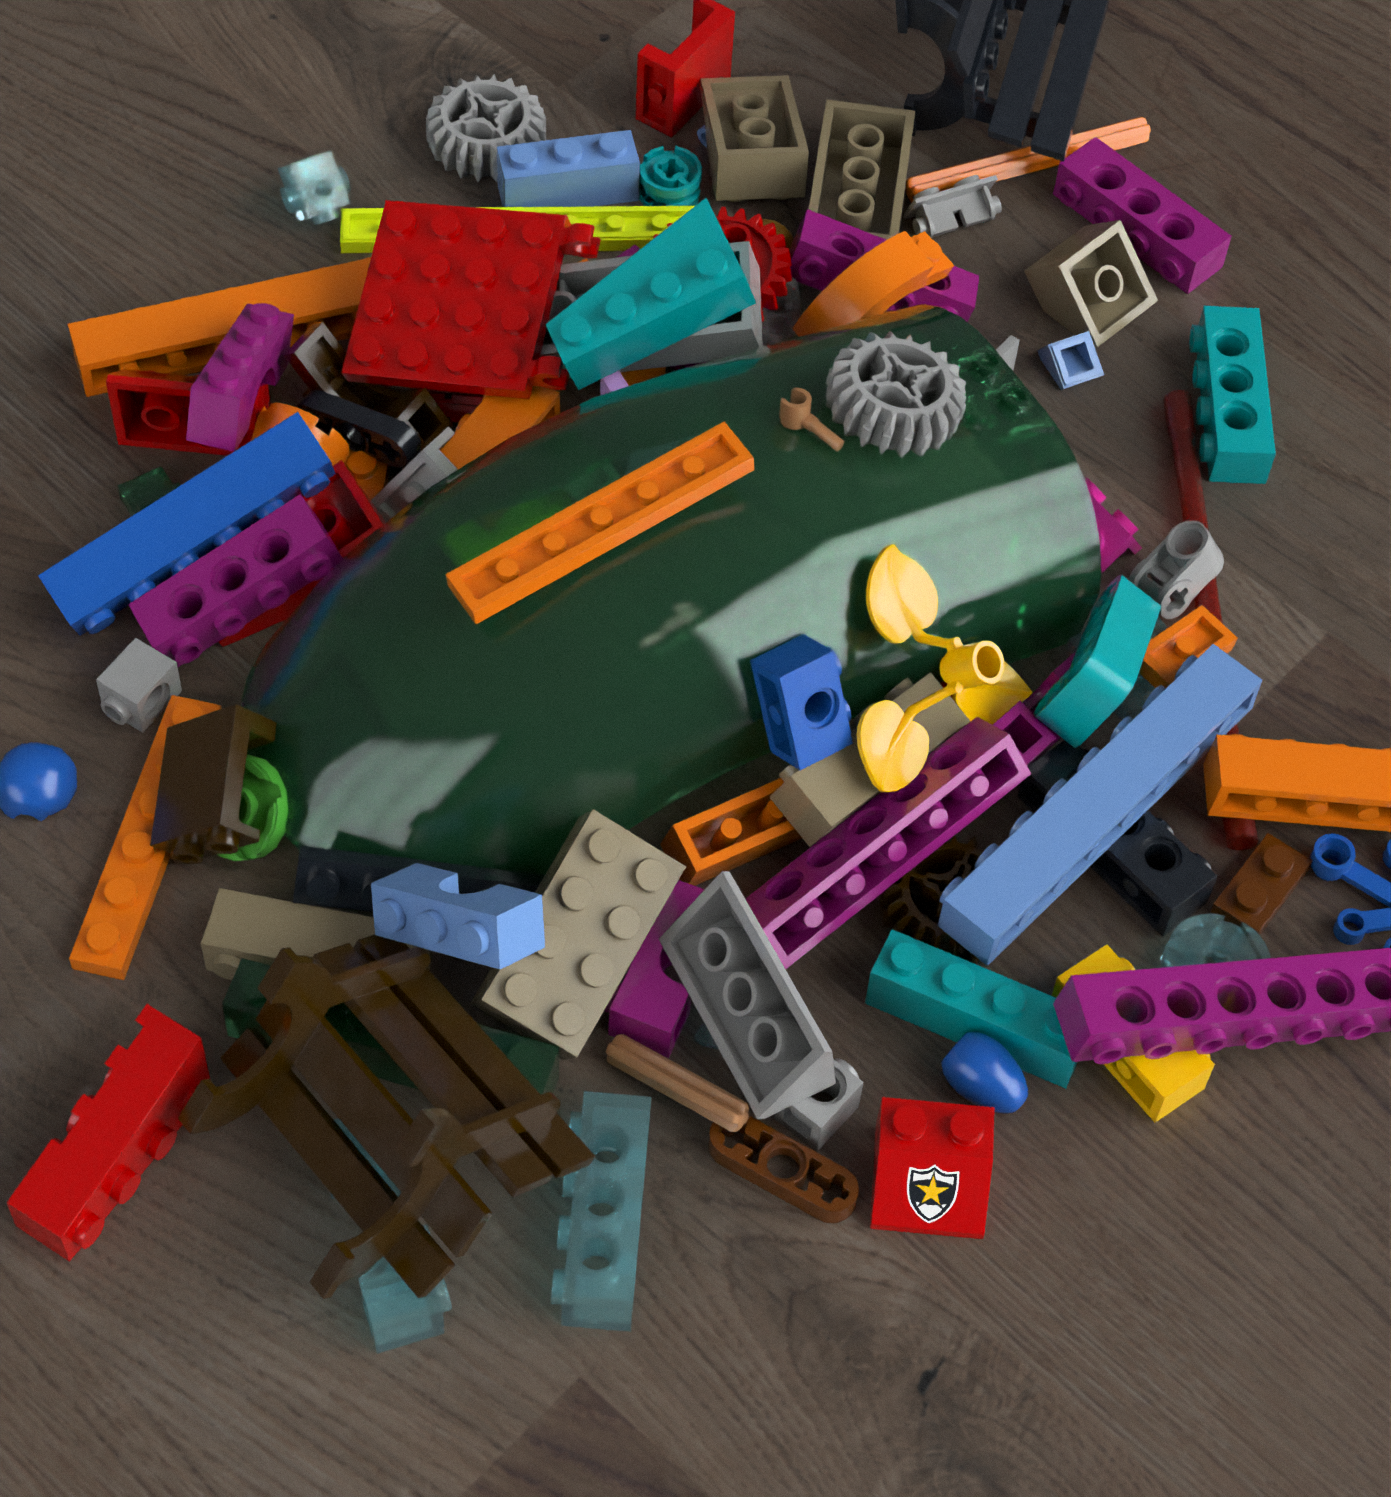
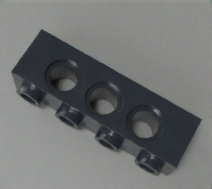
[1017,740,1217,937]

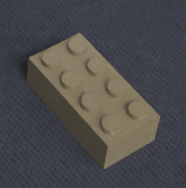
[809,99,915,240]
[470,809,686,1060]

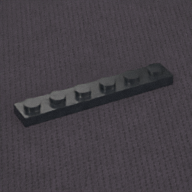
[293,845,545,912]

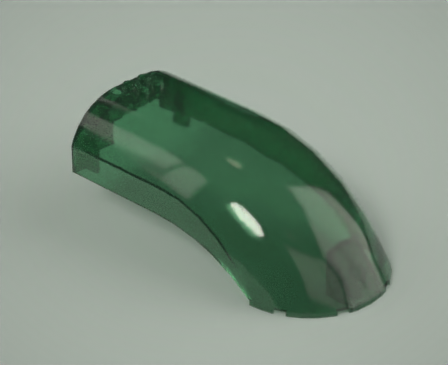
[241,304,1101,875]

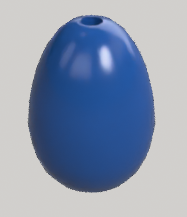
[941,1031,1028,1114]

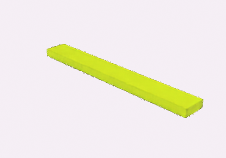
[340,206,694,253]

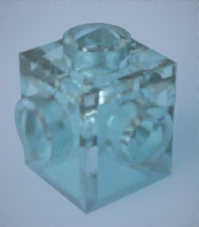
[278,150,351,225]

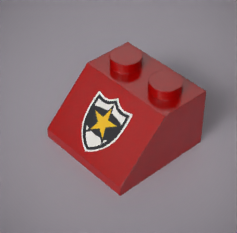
[870,1097,995,1239]

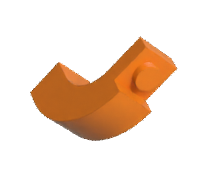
[792,231,954,364]

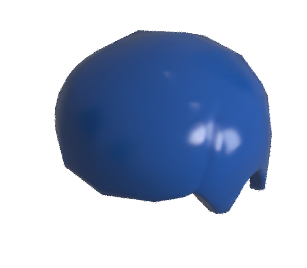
[0,742,77,821]

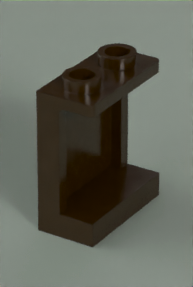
[150,704,277,864]

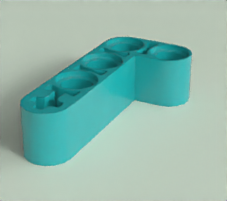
[1033,575,1161,748]

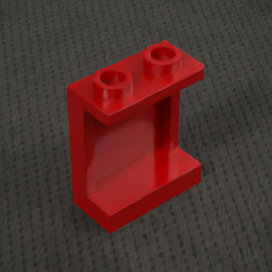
[635,0,735,138]

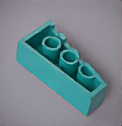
[545,198,756,390]

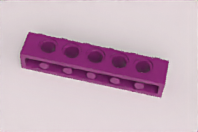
[745,717,1031,970]

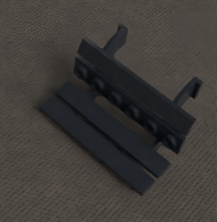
[895,0,1109,162]

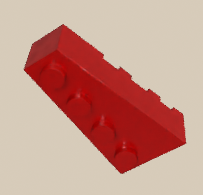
[7,1004,211,1262]

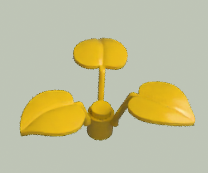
[856,544,1032,792]

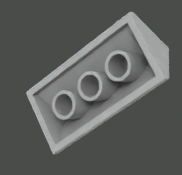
[659,871,836,1119]

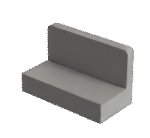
[371,426,466,539]

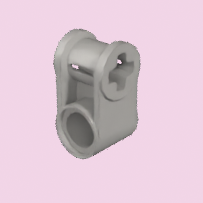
[1128,521,1224,619]

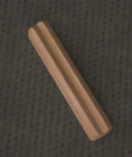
[605,1034,750,1132]

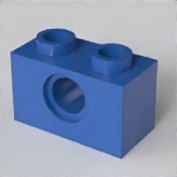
[750,634,853,771]

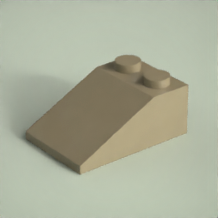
[701,75,809,202]

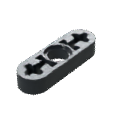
[296,389,422,468]

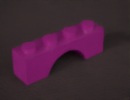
[186,303,294,452]

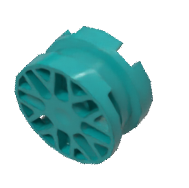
[639,146,702,206]

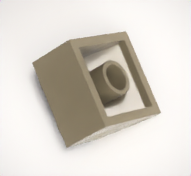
[1024,220,1158,348]

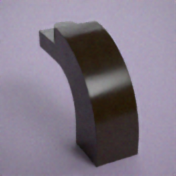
[284,322,453,458]

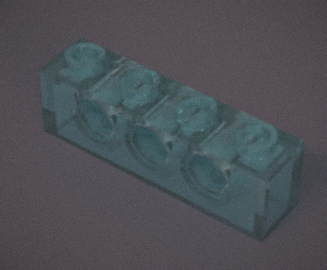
[551,1091,651,1332]

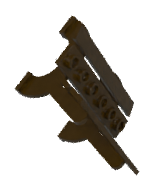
[178,934,596,1299]

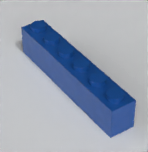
[38,412,336,636]

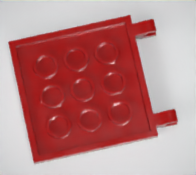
[341,200,601,400]

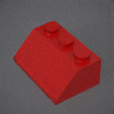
[106,369,271,456]

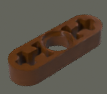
[708,1116,859,1223]

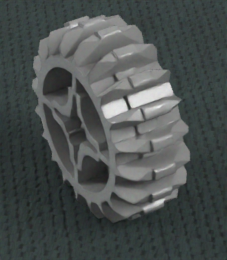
[426,74,546,182]
[826,331,966,458]

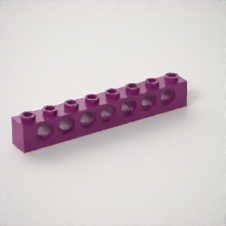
[1053,948,1391,1064]

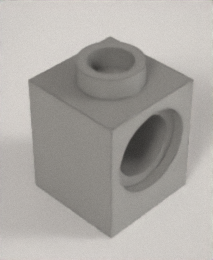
[96,638,182,733]
[774,1058,864,1152]

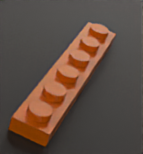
[446,421,755,624]
[69,695,222,980]

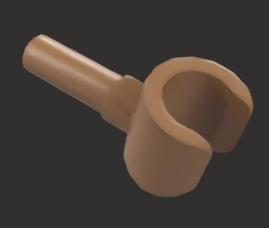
[779,388,845,452]

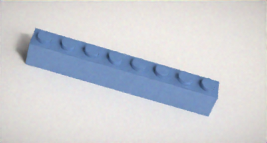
[938,644,1262,966]

